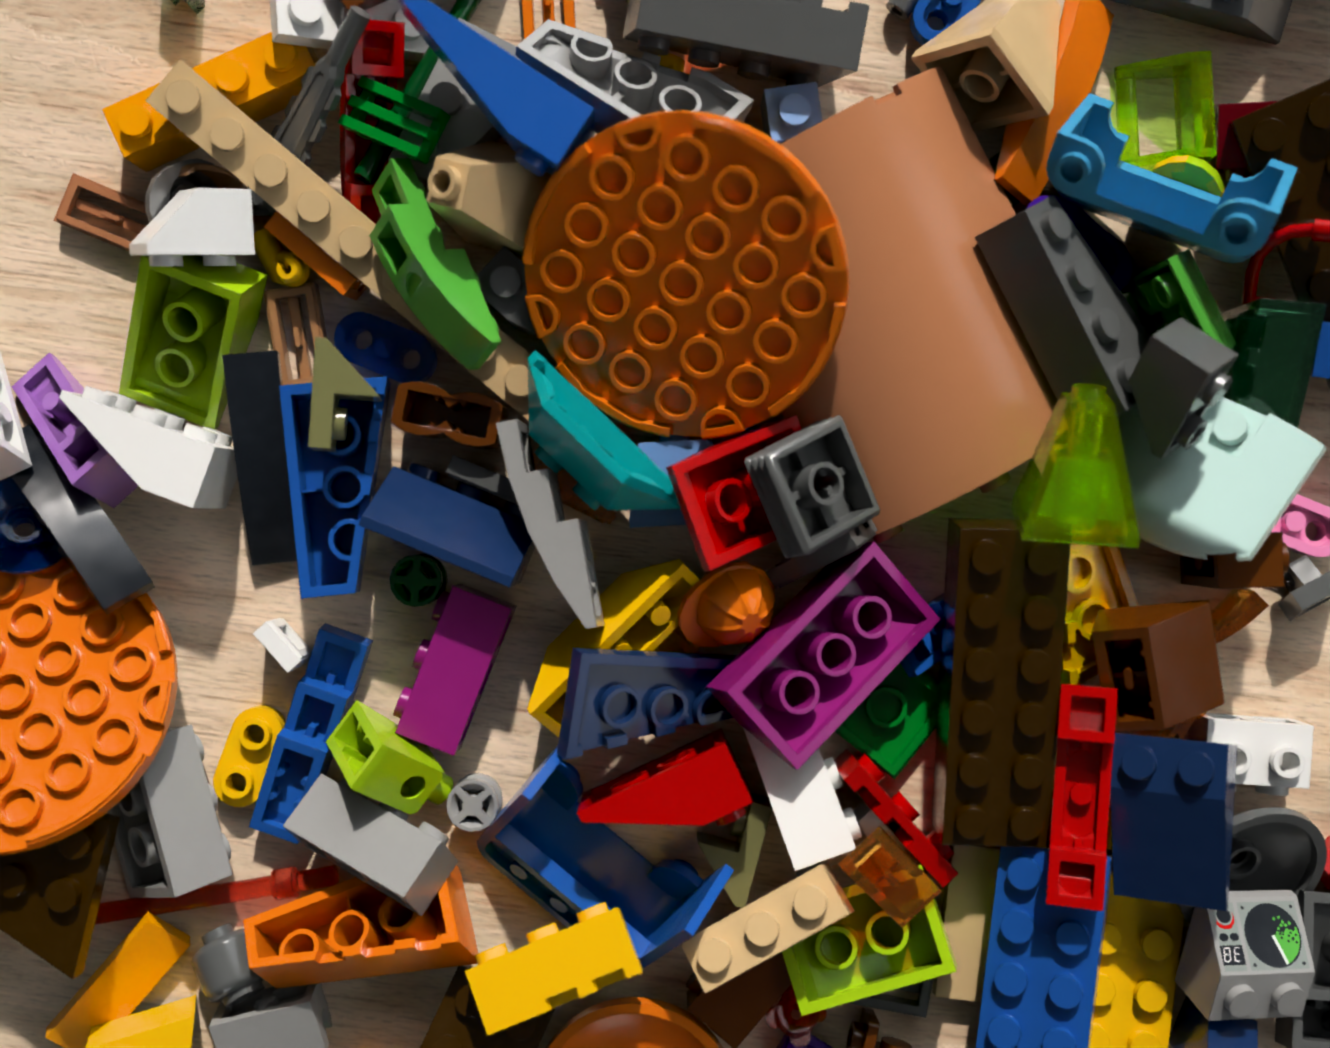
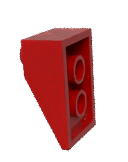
[666,415,801,572]
[577,728,753,826]

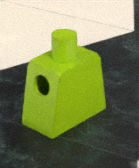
[326,700,453,815]

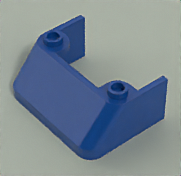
[477,745,734,968]

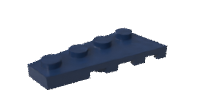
[557,648,737,760]

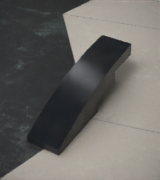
[222,350,297,566]
[9,423,155,615]

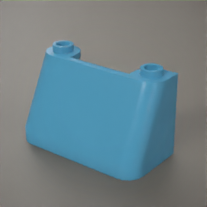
[1046,93,1298,263]

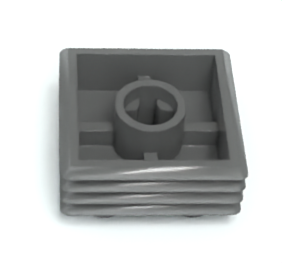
[744,415,880,558]

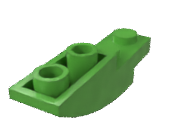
[369,158,501,370]

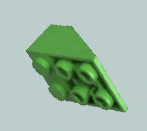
[1121,249,1236,350]

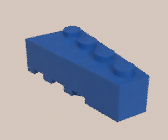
[279,376,391,599]

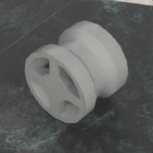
[446,773,503,832]

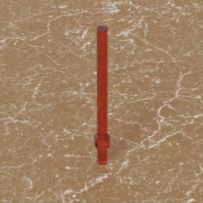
[95,865,339,925]

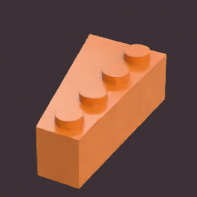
[243,865,479,989]

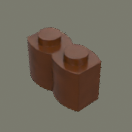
[391,381,510,449]

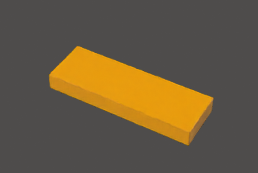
[45,912,191,1048]

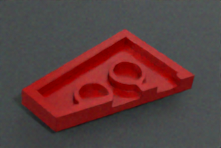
[834,749,959,888]

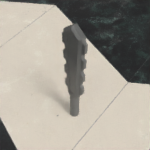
[247,5,371,216]

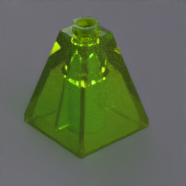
[1011,383,1140,548]

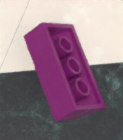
[706,542,941,770]

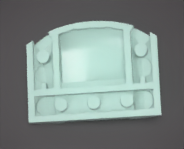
[1067,397,1327,561]

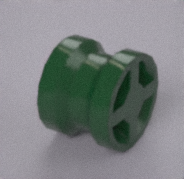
[389,554,448,607]

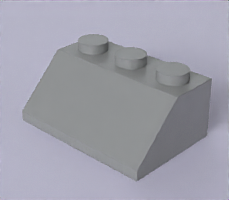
[107,724,233,898]

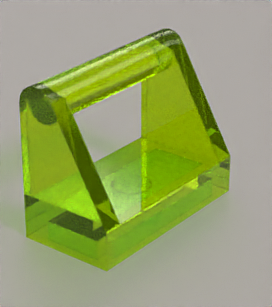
[1114,51,1217,170]

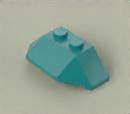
[527,351,681,511]

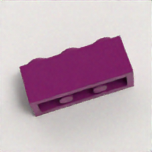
[393,584,517,756]

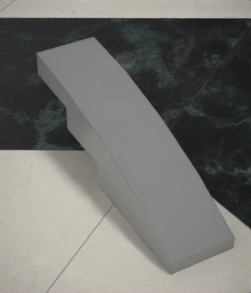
[496,419,605,629]

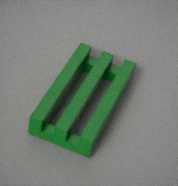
[338,76,451,165]

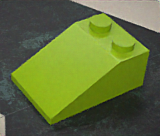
[119,256,268,430]
[782,863,957,1016]

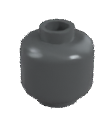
[191,923,265,1008]

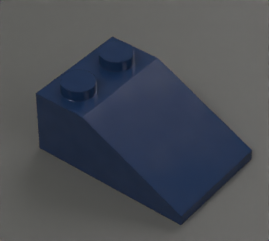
[1110,733,1237,911]

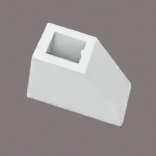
[129,188,255,266]

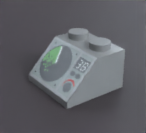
[1174,890,1315,1021]

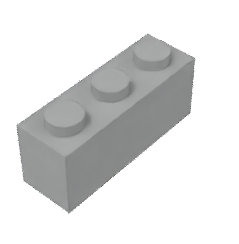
[283,773,459,916]

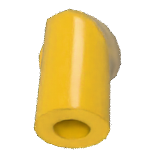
[254,228,310,287]

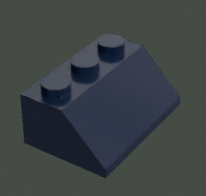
[358,461,536,587]

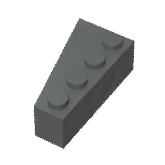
[622,0,870,87]
[975,195,1152,430]

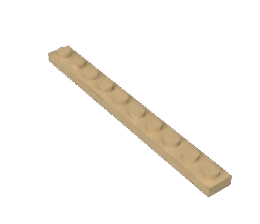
[145,59,530,421]

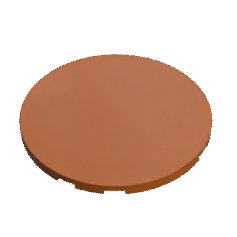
[522,110,849,439]
[0,543,178,855]

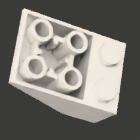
[59,386,238,509]

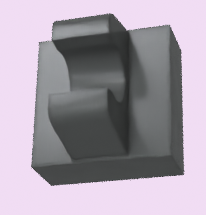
[1278,555,1330,621]

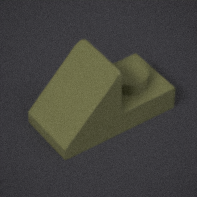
[308,337,382,452]
[697,793,772,908]

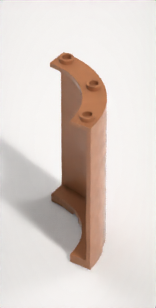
[780,66,1099,544]

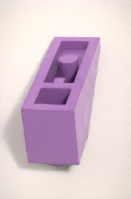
[12,352,138,508]

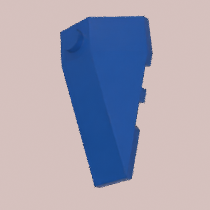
[399,0,595,177]

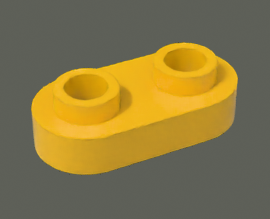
[213,705,286,807]

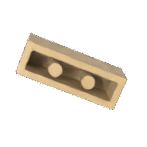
[680,863,855,993]

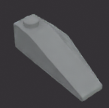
[515,19,754,134]

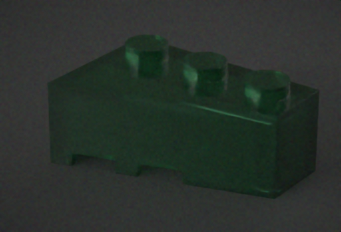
[1221,298,1327,428]

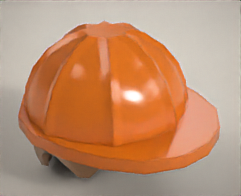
[677,559,775,647]

